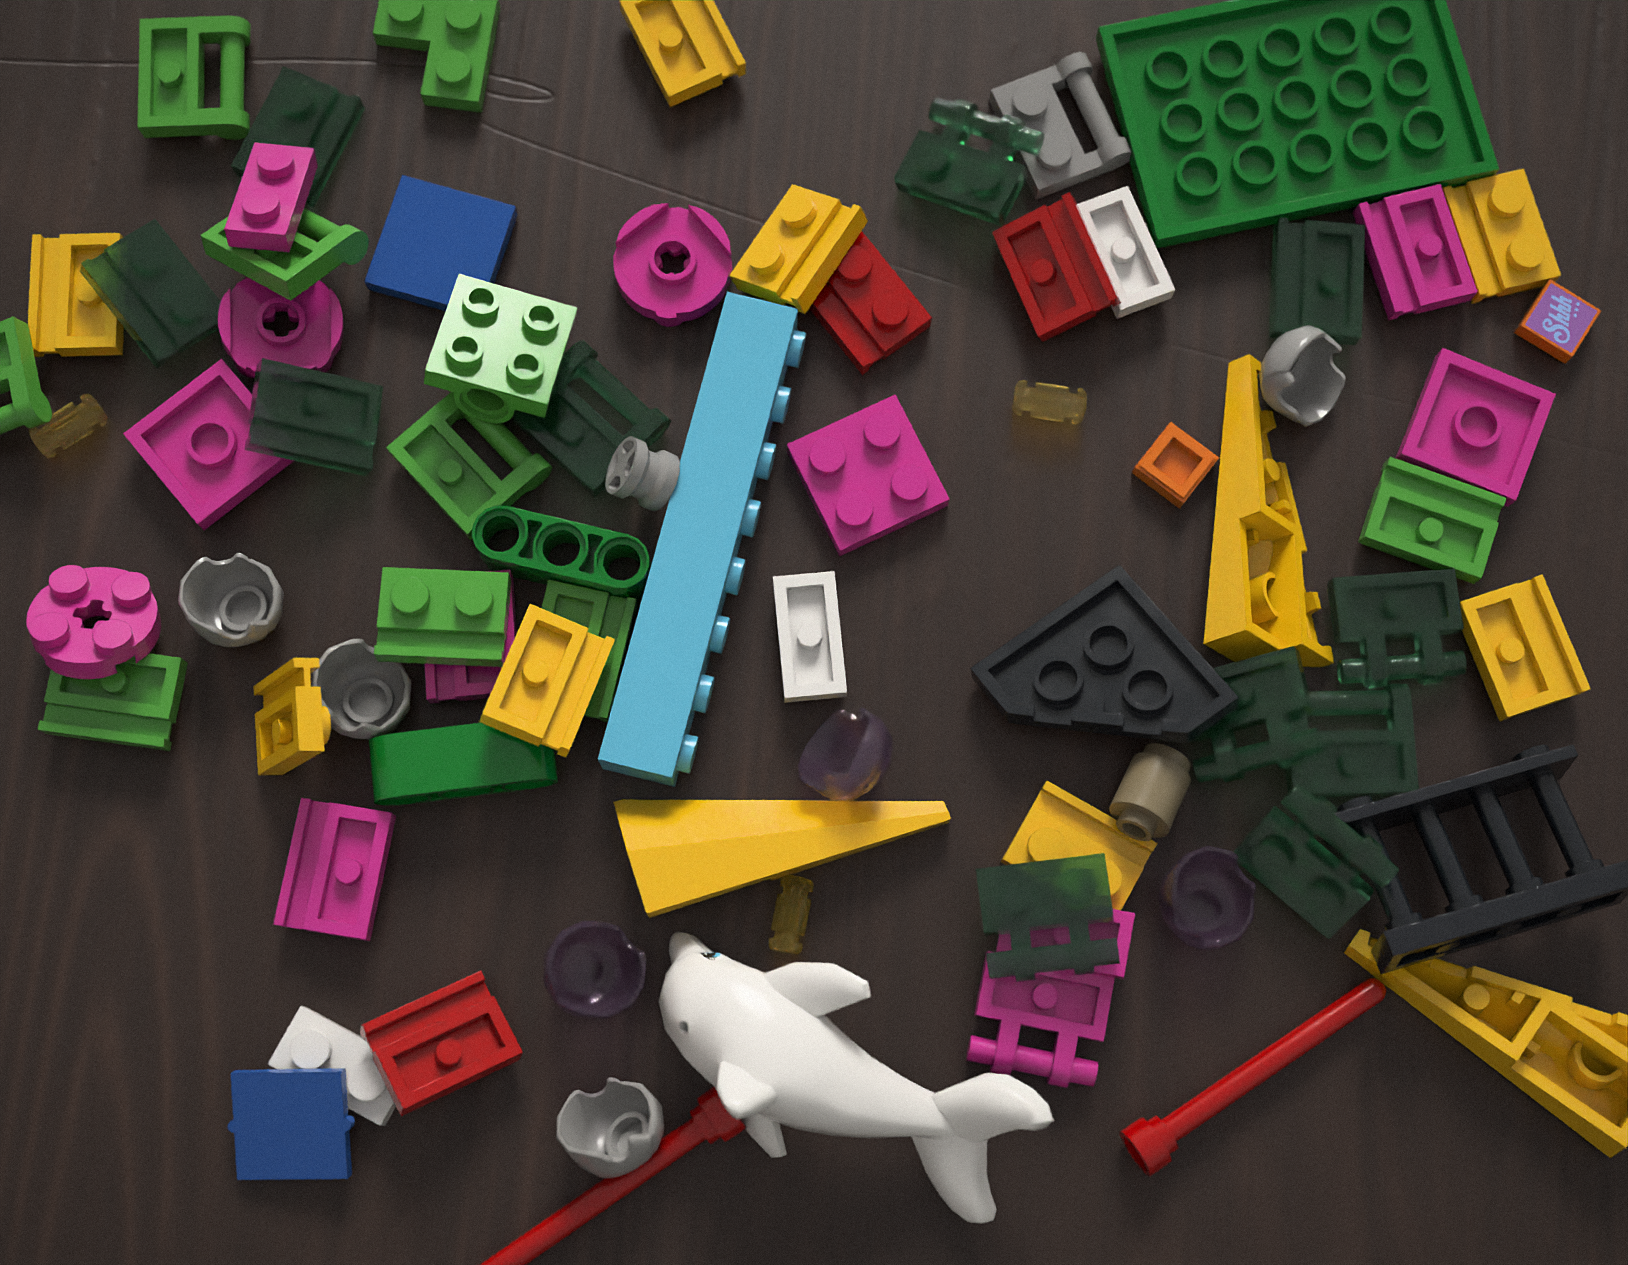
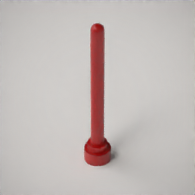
[1119,978,1386,1177]
[480,1087,747,1265]

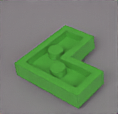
[373,0,501,113]

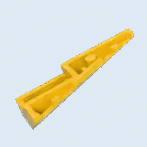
[1203,354,1334,667]
[613,799,951,918]
[1344,929,1628,1158]

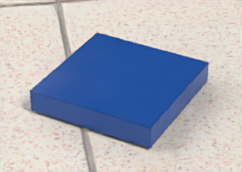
[364,175,518,311]

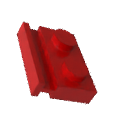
[992,192,1122,342]
[809,231,932,375]
[360,971,523,1116]

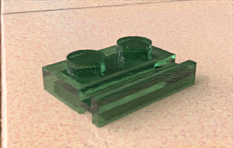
[231,66,365,208]
[1269,218,1365,345]
[80,219,221,368]
[244,358,383,476]

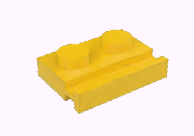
[619,0,746,107]
[1442,168,1561,304]
[729,184,868,314]
[28,233,127,357]
[1453,574,1591,721]
[479,604,615,758]
[253,658,331,775]
[1000,781,1157,910]

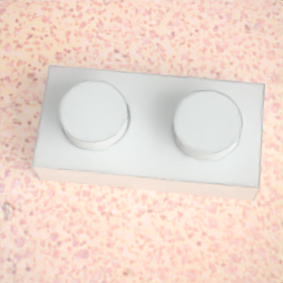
[1077,186,1175,319]
[773,571,847,703]
[268,1006,396,1126]

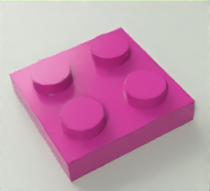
[1396,348,1556,507]
[123,359,301,530]
[787,394,950,557]

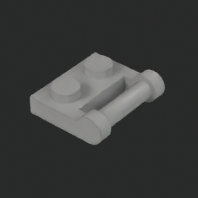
[989,52,1132,200]

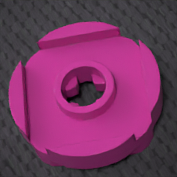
[613,203,732,327]
[218,276,344,385]
[26,565,161,679]

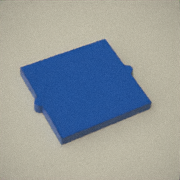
[228,1068,355,1180]

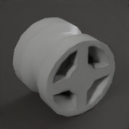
[605,436,680,512]

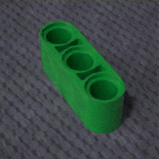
[472,505,651,600]
[369,723,558,806]

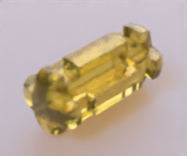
[1012,380,1087,424]
[29,394,108,458]
[768,875,814,955]

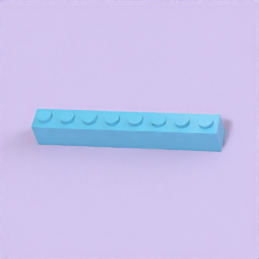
[598,292,806,787]

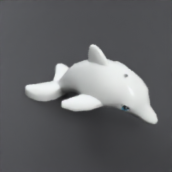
[659,932,1053,1224]

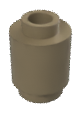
[1109,743,1191,841]

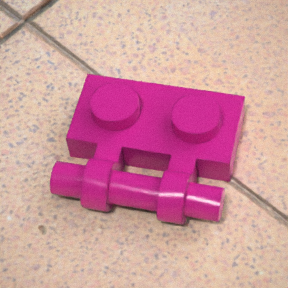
[966,951,1115,1088]

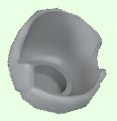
[1259,325,1346,427]
[178,553,284,647]
[312,638,412,740]
[556,1077,664,1178]

